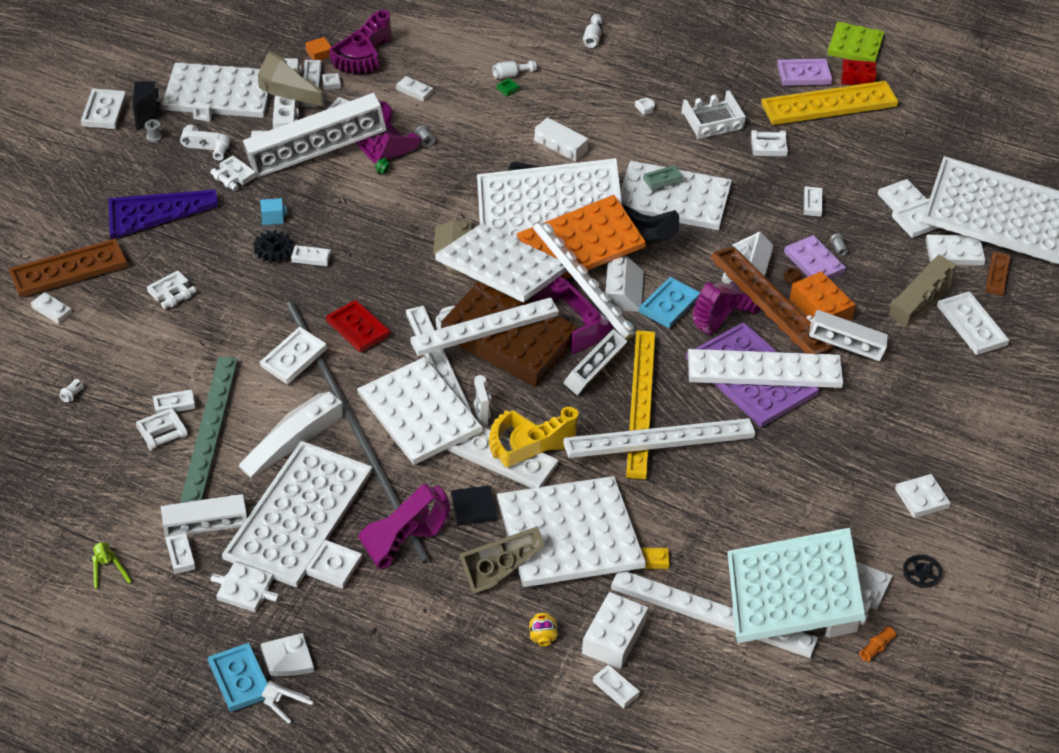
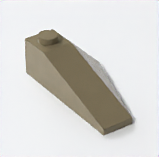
[258,51,324,106]
[458,526,545,594]

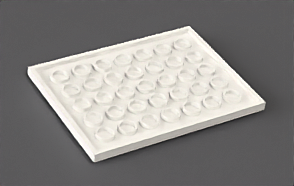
[922,156,1059,264]
[477,158,622,240]

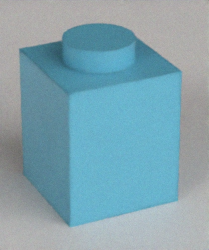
[260,198,287,225]

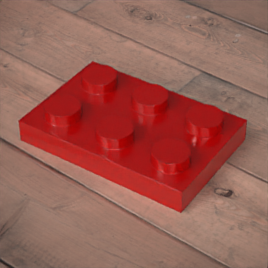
[326,300,390,353]

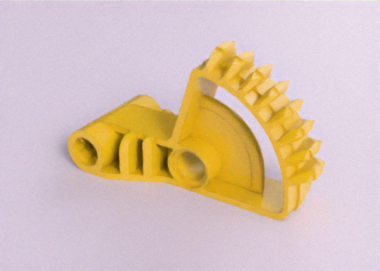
[489,407,578,467]

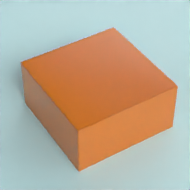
[306,37,331,60]

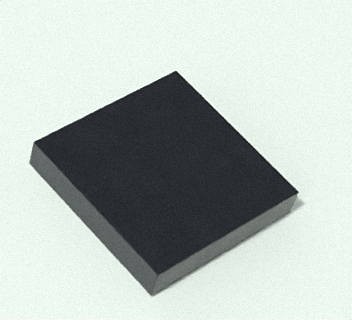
[450,485,497,526]

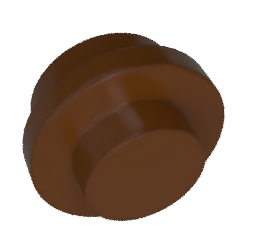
[784,268,802,284]

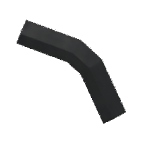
[622,203,679,246]

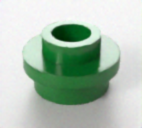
[375,157,390,175]

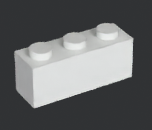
[534,118,589,162]

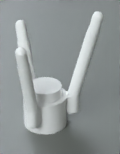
[261,681,314,724]

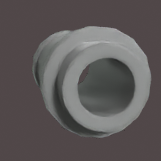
[830,233,848,256]

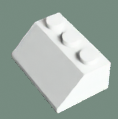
[722,232,773,284]
[605,256,644,312]

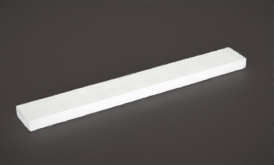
[406,306,471,413]

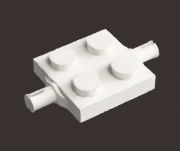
[211,562,280,613]

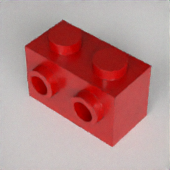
[841,59,876,86]

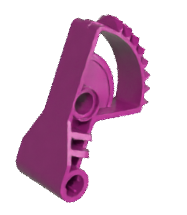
[329,9,392,75]
[693,281,761,335]
[358,483,451,569]

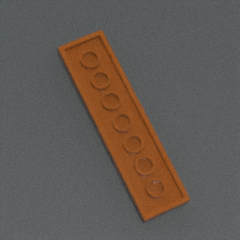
[710,246,835,355]

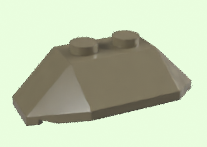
[433,220,472,274]

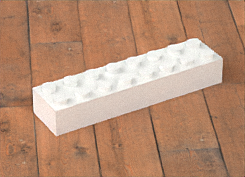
[243,93,386,178]

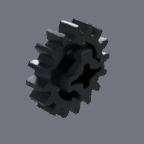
[253,230,293,263]

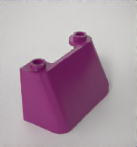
[354,99,421,163]

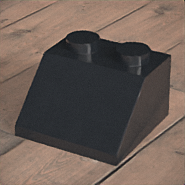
[132,81,161,130]

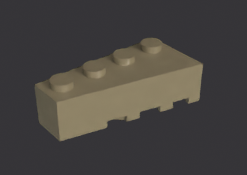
[889,254,956,327]

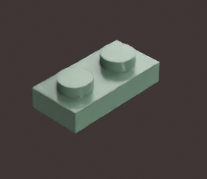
[643,165,683,190]

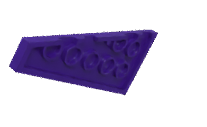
[108,189,218,240]

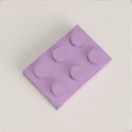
[777,59,832,86]
[784,235,846,279]

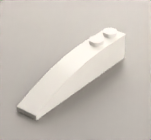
[239,392,343,479]

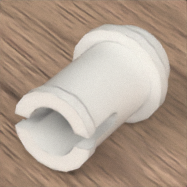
[59,379,84,402]

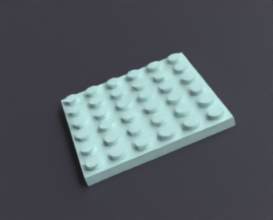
[727,528,866,643]

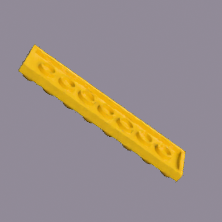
[761,81,898,125]

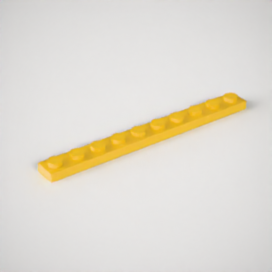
[626,330,655,479]

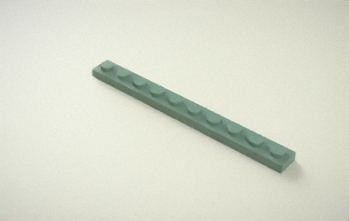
[180,356,238,503]

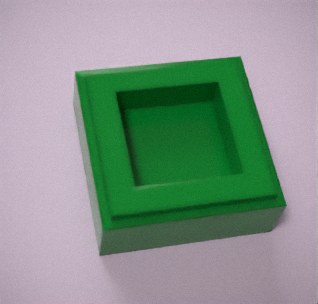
[496,78,520,97]

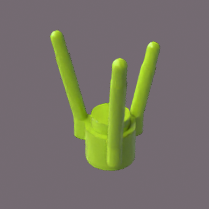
[92,542,132,589]

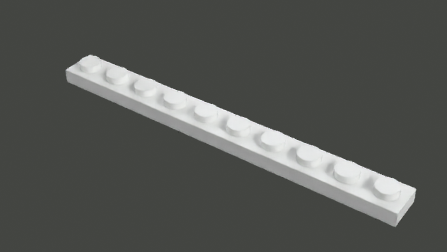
[563,418,755,458]
[611,571,818,658]

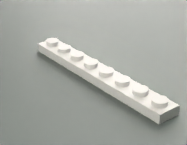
[533,223,636,339]
[411,298,559,356]

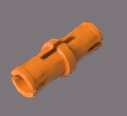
[859,626,896,662]

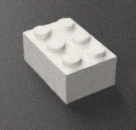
[582,592,648,669]

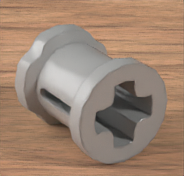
[145,119,162,143]
[415,125,435,148]

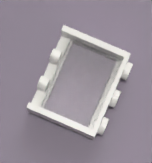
[681,91,746,139]

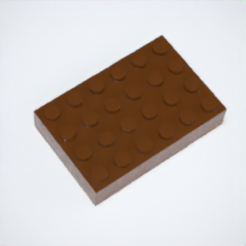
[441,281,578,388]

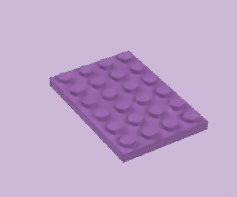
[686,322,819,427]

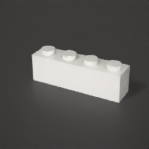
[809,310,888,361]
[563,329,627,396]
[161,494,247,537]

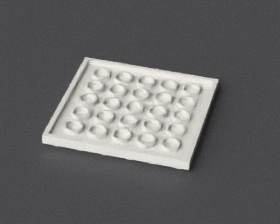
[497,476,645,587]

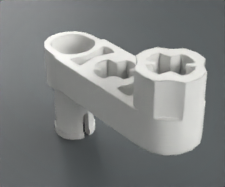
[180,125,230,161]

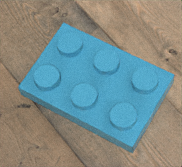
[639,277,700,328]
[207,643,267,712]

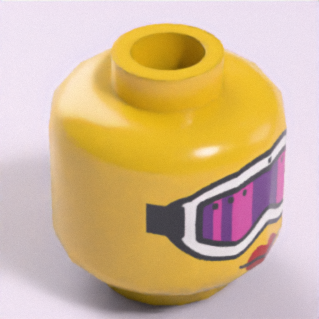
[529,613,558,646]

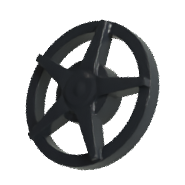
[903,555,942,588]

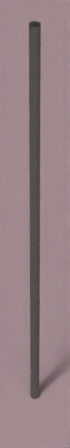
[286,301,430,564]

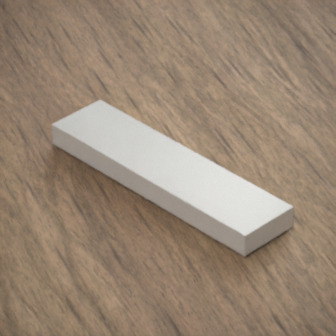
[301,60,322,107]

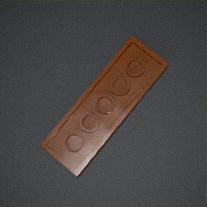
[8,239,127,298]

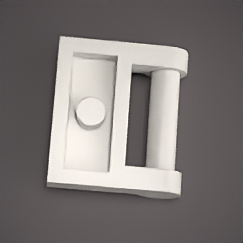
[751,130,788,156]
[474,375,492,427]
[136,408,188,451]

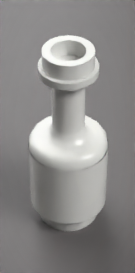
[583,14,602,48]
[493,60,537,79]

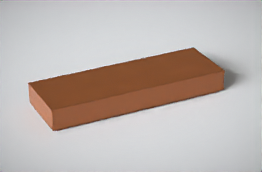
[985,252,1011,296]

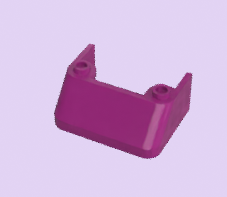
[530,277,615,355]

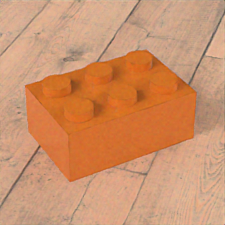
[790,271,856,321]

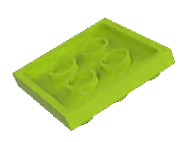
[827,22,884,62]

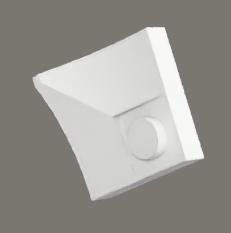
[261,633,314,676]

